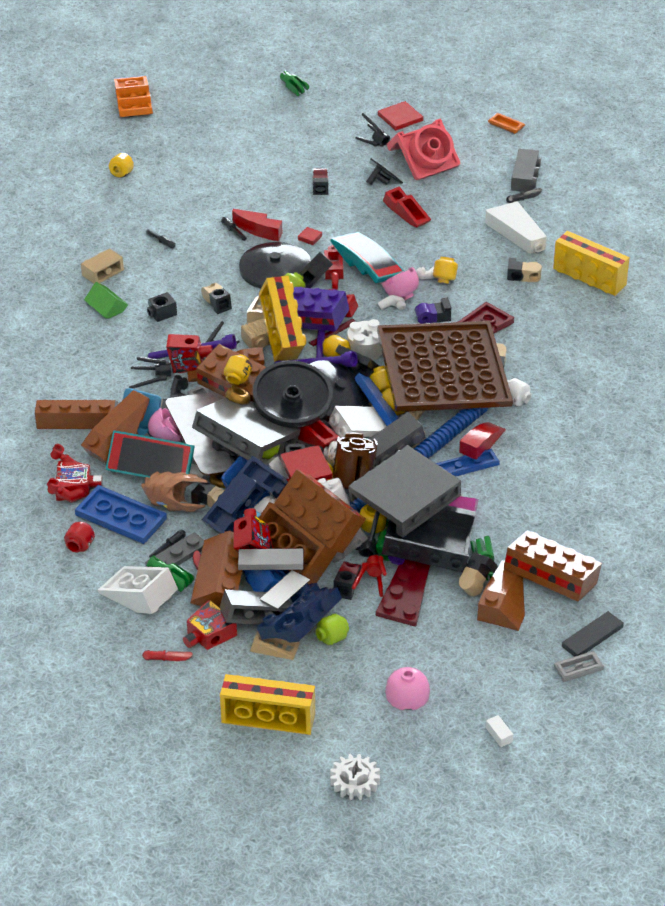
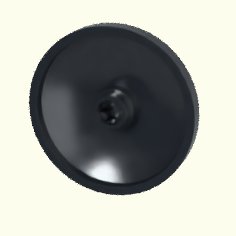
[239,242,311,289]
[253,361,333,428]
[310,361,372,422]

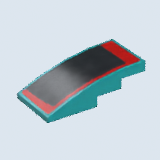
[330,232,405,284]
[105,430,195,478]

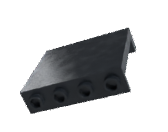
[381,505,476,572]

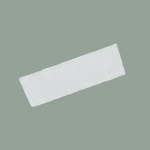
[260,570,310,608]

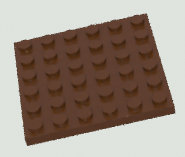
[377,321,513,412]

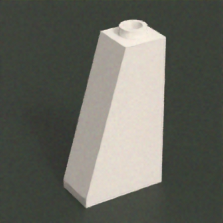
[485,201,547,254]

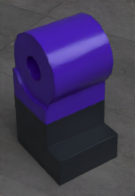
[415,297,452,324]

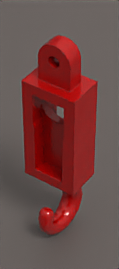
[324,245,344,290]

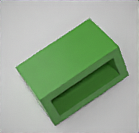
[84,282,128,319]

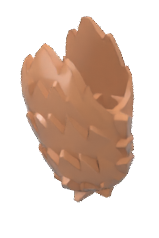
[141,471,207,512]

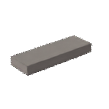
[238,549,303,570]

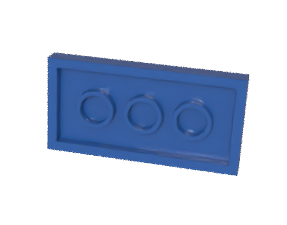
[75,485,167,544]

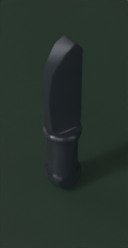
[506,188,542,203]
[221,216,247,241]
[146,229,176,249]
[149,529,186,558]

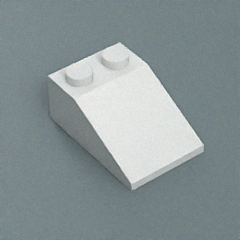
[98,566,178,614]

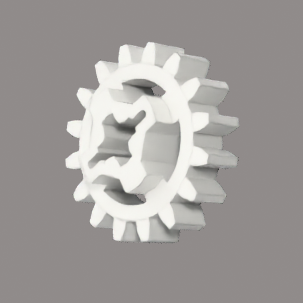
[330,754,380,800]

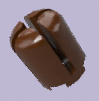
[333,433,378,490]

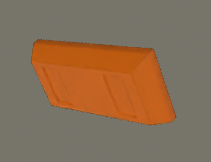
[488,113,525,134]

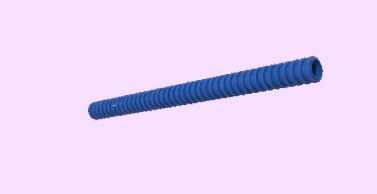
[349,408,488,513]

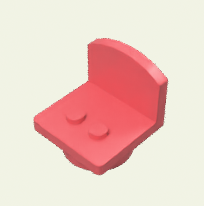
[387,118,460,180]

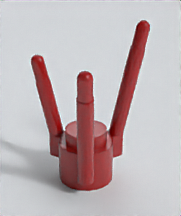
[352,555,387,597]

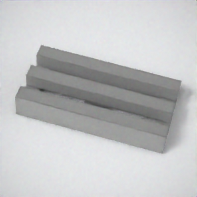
[554,651,604,682]

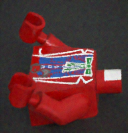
[47,443,103,503]

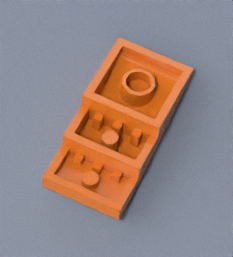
[114,76,153,117]

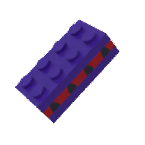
[293,287,349,331]

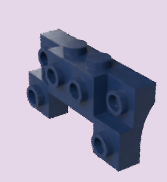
[202,456,288,534]
[256,583,342,643]

